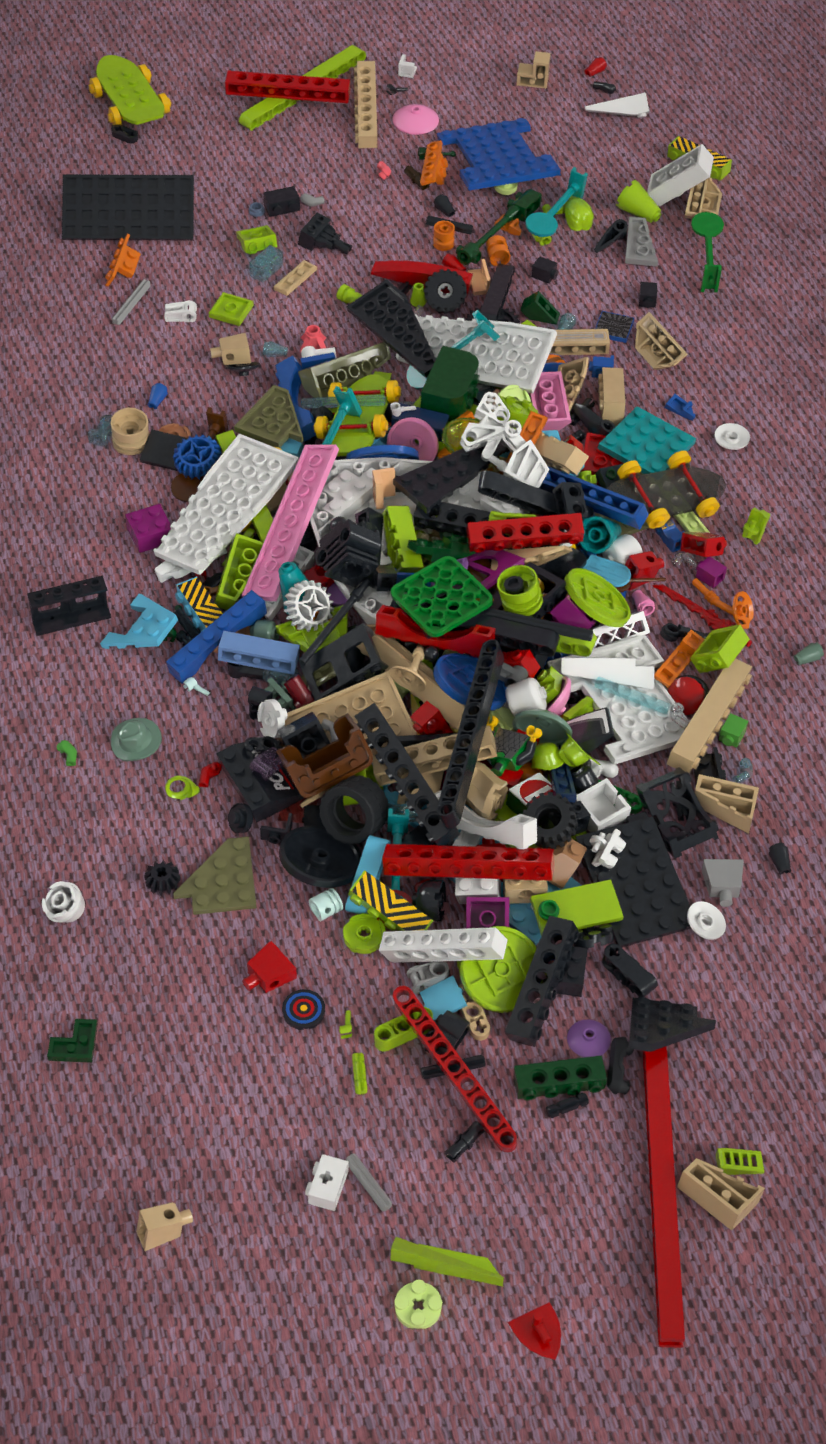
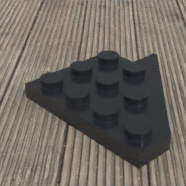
[628,997,716,1052]

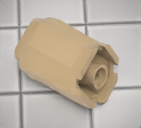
[465,762,508,821]

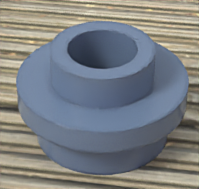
[249,202,265,217]

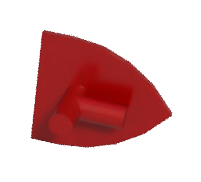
[508,1302,561,1360]

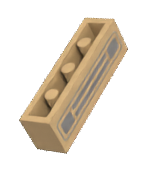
[549,329,610,355]

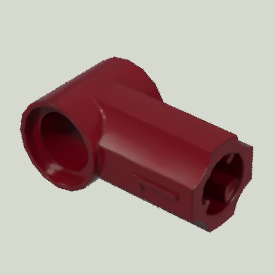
[284,674,315,709]

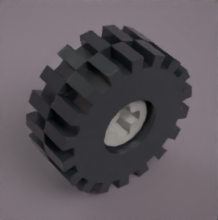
[424,269,467,314]

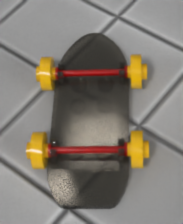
[607,451,726,529]

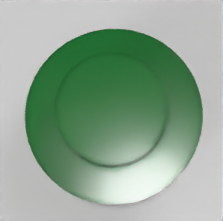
[538,900,560,921]

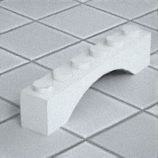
[427,790,537,849]

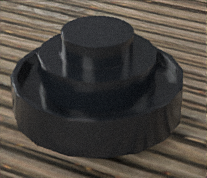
[228,803,253,833]

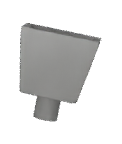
[702,859,744,907]

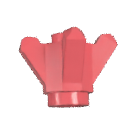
[300,325,326,353]

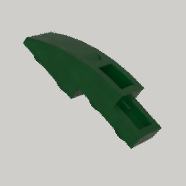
[407,534,477,562]

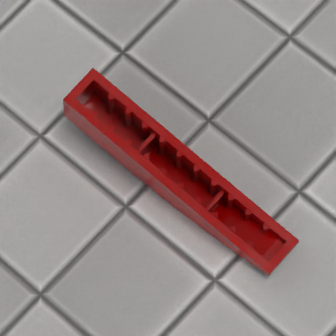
[371,260,473,298]

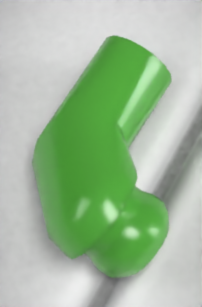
[57,740,77,766]

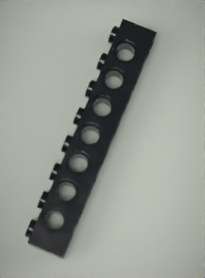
[413,502,565,549]
[354,703,461,845]

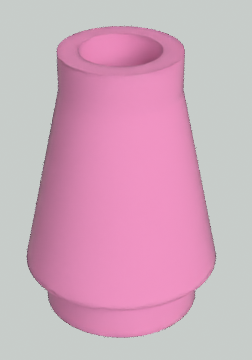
[632,590,655,616]

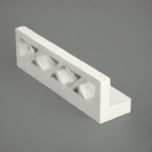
[590,611,650,649]

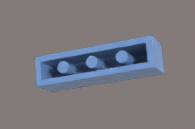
[218,631,300,675]

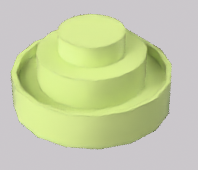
[494,183,518,195]

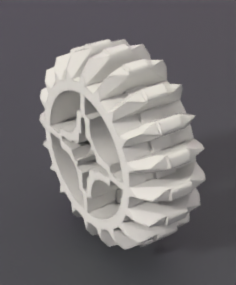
[283,580,334,632]

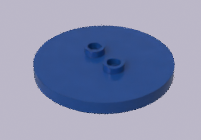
[346,445,419,460]
[433,653,507,711]

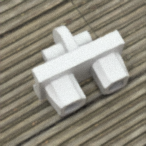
[589,829,626,869]

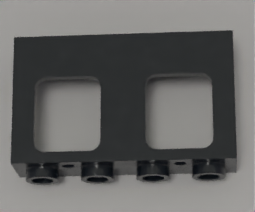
[489,562,567,619]
[27,575,111,636]
[299,623,388,701]

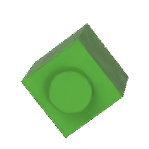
[719,713,748,748]

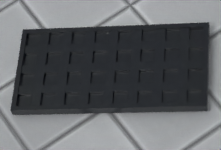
[62,174,194,241]

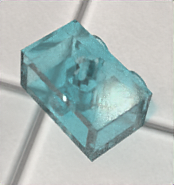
[249,245,283,283]

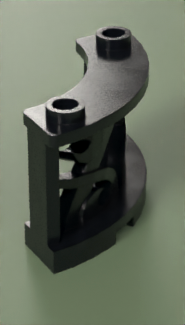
[635,767,719,858]

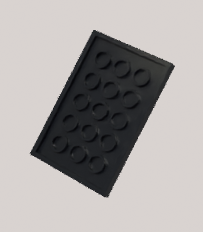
[575,816,691,948]

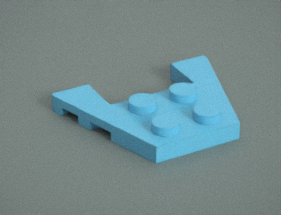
[100,594,178,649]

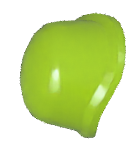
[531,742,564,770]

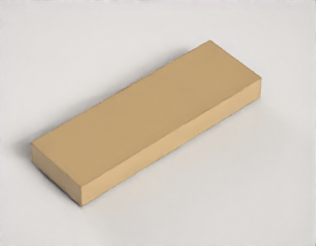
[274,260,317,296]

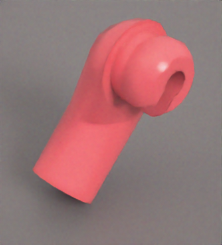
[377,161,391,180]

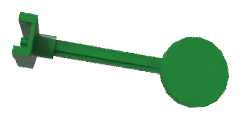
[691,212,724,293]

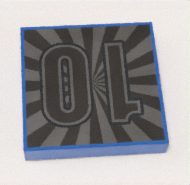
[595,311,635,343]

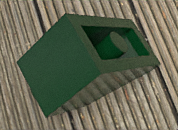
[520,291,560,325]

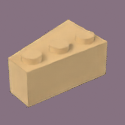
[695,774,759,834]

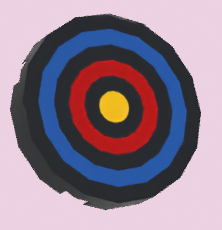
[282,989,325,1030]

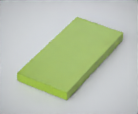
[530,880,624,936]

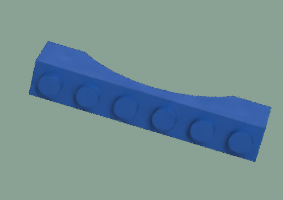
[275,355,316,442]
[166,590,267,684]

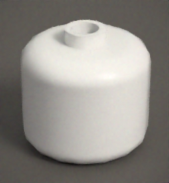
[602,534,643,565]
[505,678,547,717]

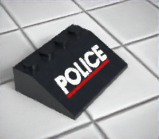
[216,742,305,823]

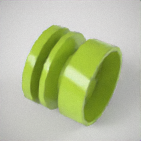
[497,565,543,616]

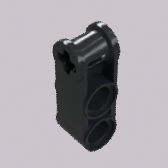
[602,944,658,998]

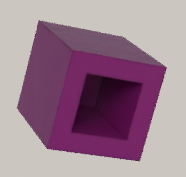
[696,557,727,588]

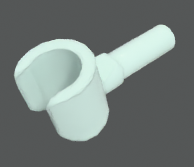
[183,677,210,696]

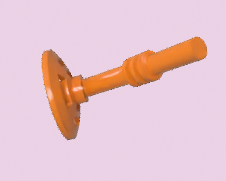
[692,578,754,629]

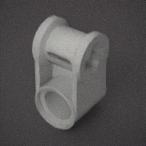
[406,961,449,994]

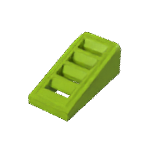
[716,1148,764,1175]

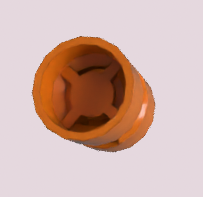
[433,221,455,251]
[486,235,511,266]

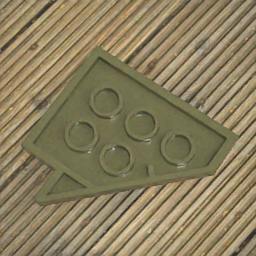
[234,385,303,448]
[173,836,256,915]

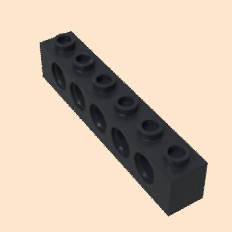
[505,915,579,1047]

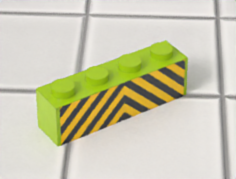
[667,136,732,181]
[348,870,433,931]

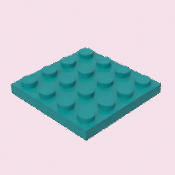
[598,406,696,482]

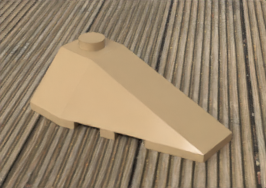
[558,357,589,412]
[491,546,572,570]

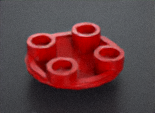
[668,677,705,715]

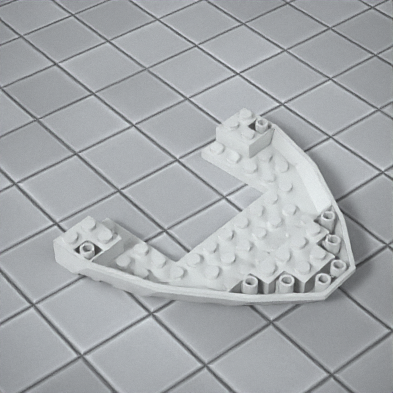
[310,457,531,625]

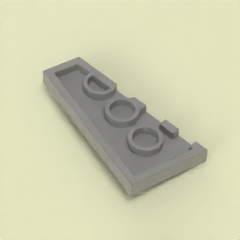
[625,216,658,267]

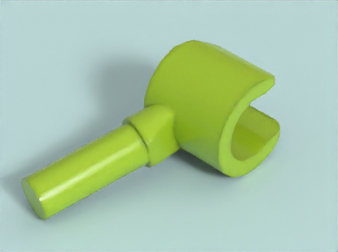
[339,1010,352,1039]

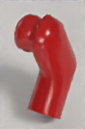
[198,762,222,787]

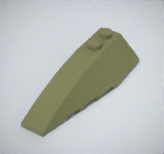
[298,342,392,402]

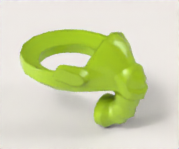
[165,776,200,800]

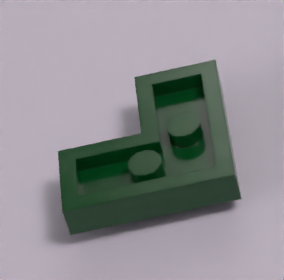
[47,1019,98,1063]

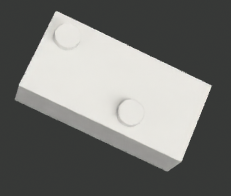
[647,144,714,206]

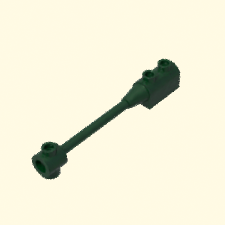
[456,189,542,265]

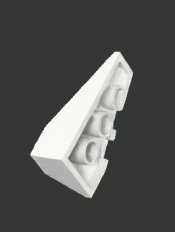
[585,93,649,118]

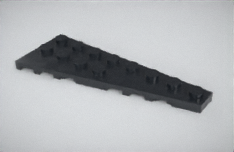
[393,439,510,514]

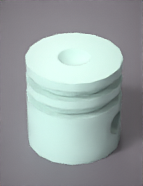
[309,888,343,921]

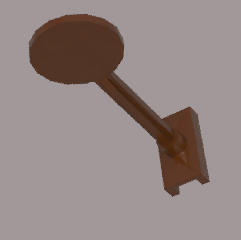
[171,407,229,502]

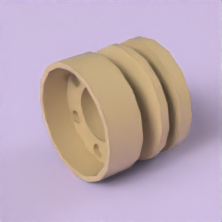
[110,408,149,455]

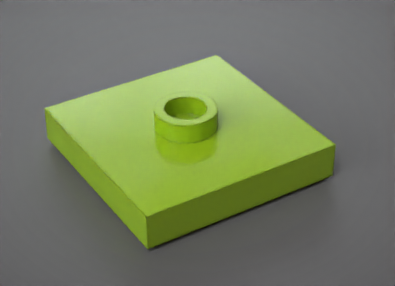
[209,292,254,326]

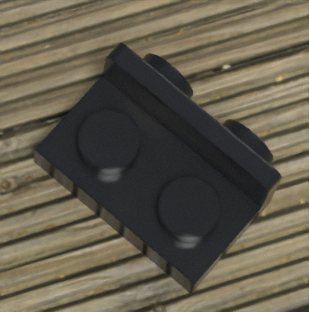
[693,747,726,784]

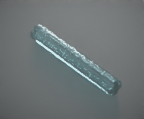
[595,676,670,714]

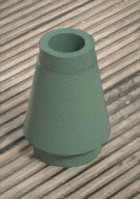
[794,642,824,665]

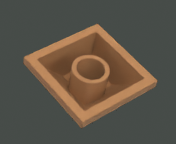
[536,838,587,890]

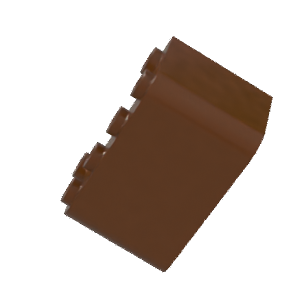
[276,713,373,798]

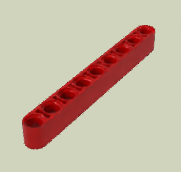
[393,986,517,1152]

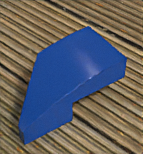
[664,394,696,421]

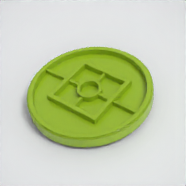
[564,568,631,628]
[459,926,543,1013]

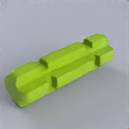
[352,1052,367,1095]

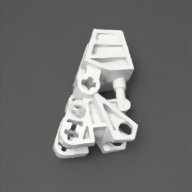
[460,392,550,488]

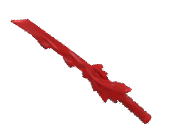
[652,584,752,647]

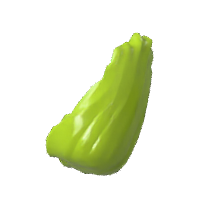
[563,196,594,231]

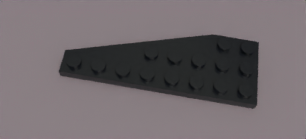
[346,279,436,378]

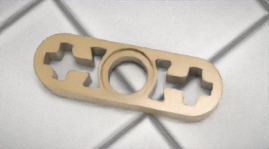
[458,984,490,1041]

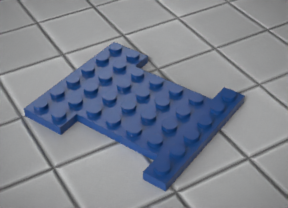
[437,118,561,191]

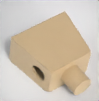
[210,333,251,365]
[136,1202,193,1251]

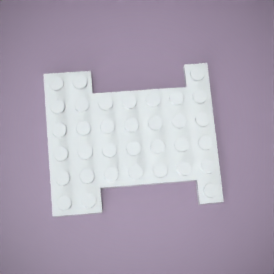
[545,634,691,765]

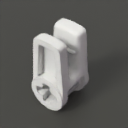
[164,300,197,322]

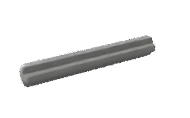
[112,279,150,325]

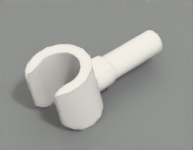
[390,402,416,417]

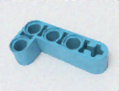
[345,835,391,914]

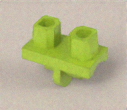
[742,507,770,545]

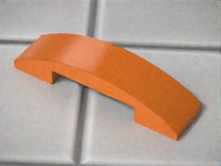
[654,629,704,688]

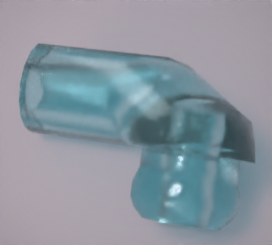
[733,758,753,784]

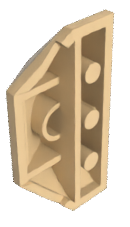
[684,177,722,219]
[635,312,688,370]

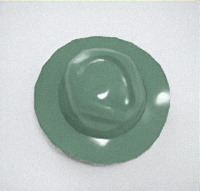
[111,718,162,761]

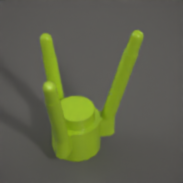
[489,511,536,536]

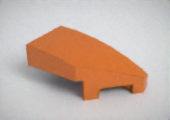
[494,214,522,236]

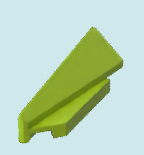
[391,1237,504,1286]

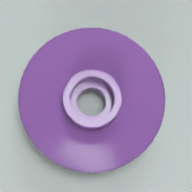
[567,1020,611,1057]

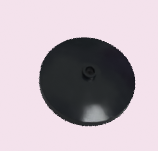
[279,826,362,888]

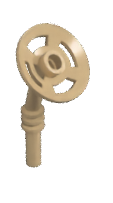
[389,643,426,692]

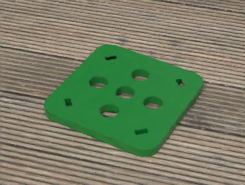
[391,556,493,637]

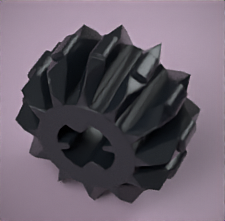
[144,859,180,896]

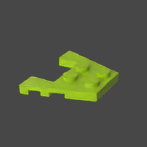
[275,605,348,653]

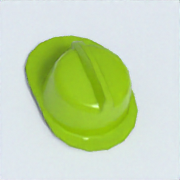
[558,733,601,767]

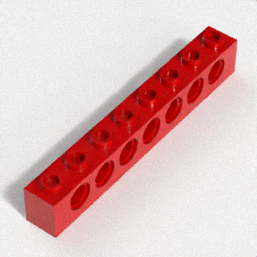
[225,70,350,104]
[382,844,555,881]

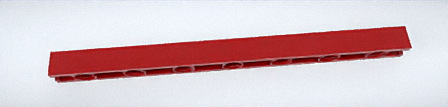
[642,1046,685,1348]

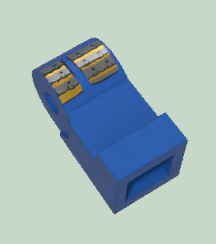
[655,519,684,553]

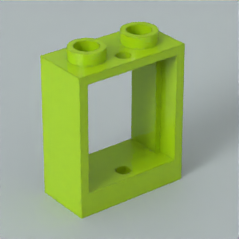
[690,624,750,673]

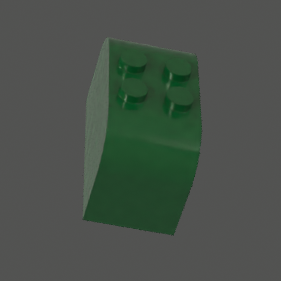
[420,345,480,424]

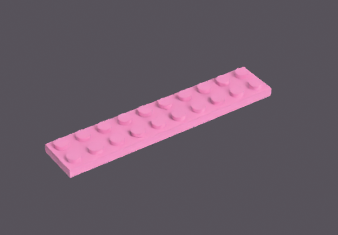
[242,445,339,601]

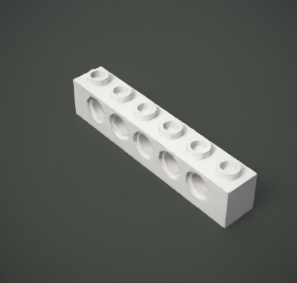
[379,927,507,963]

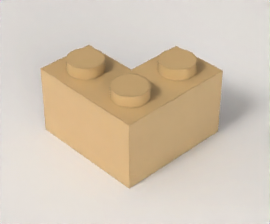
[517,52,551,88]

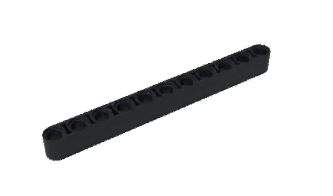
[437,639,504,828]

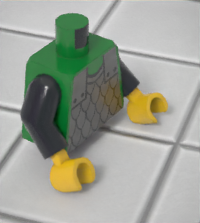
[486,716,542,776]

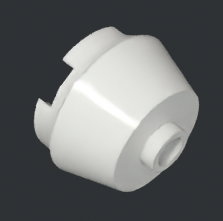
[42,881,85,922]

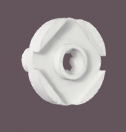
[257,699,287,738]

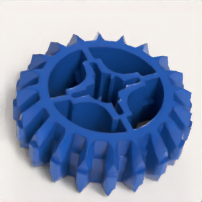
[173,434,222,479]

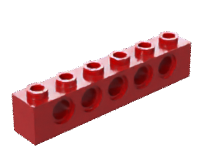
[467,513,584,553]

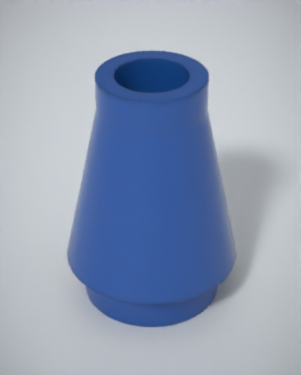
[147,383,168,409]

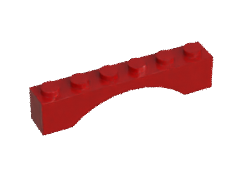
[375,605,496,657]

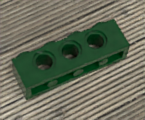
[513,1055,607,1101]

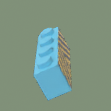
[175,577,223,632]

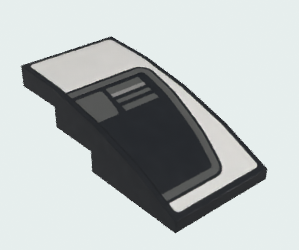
[541,707,614,771]

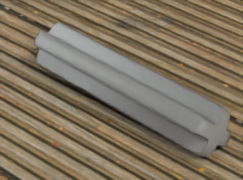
[346,1153,392,1212]

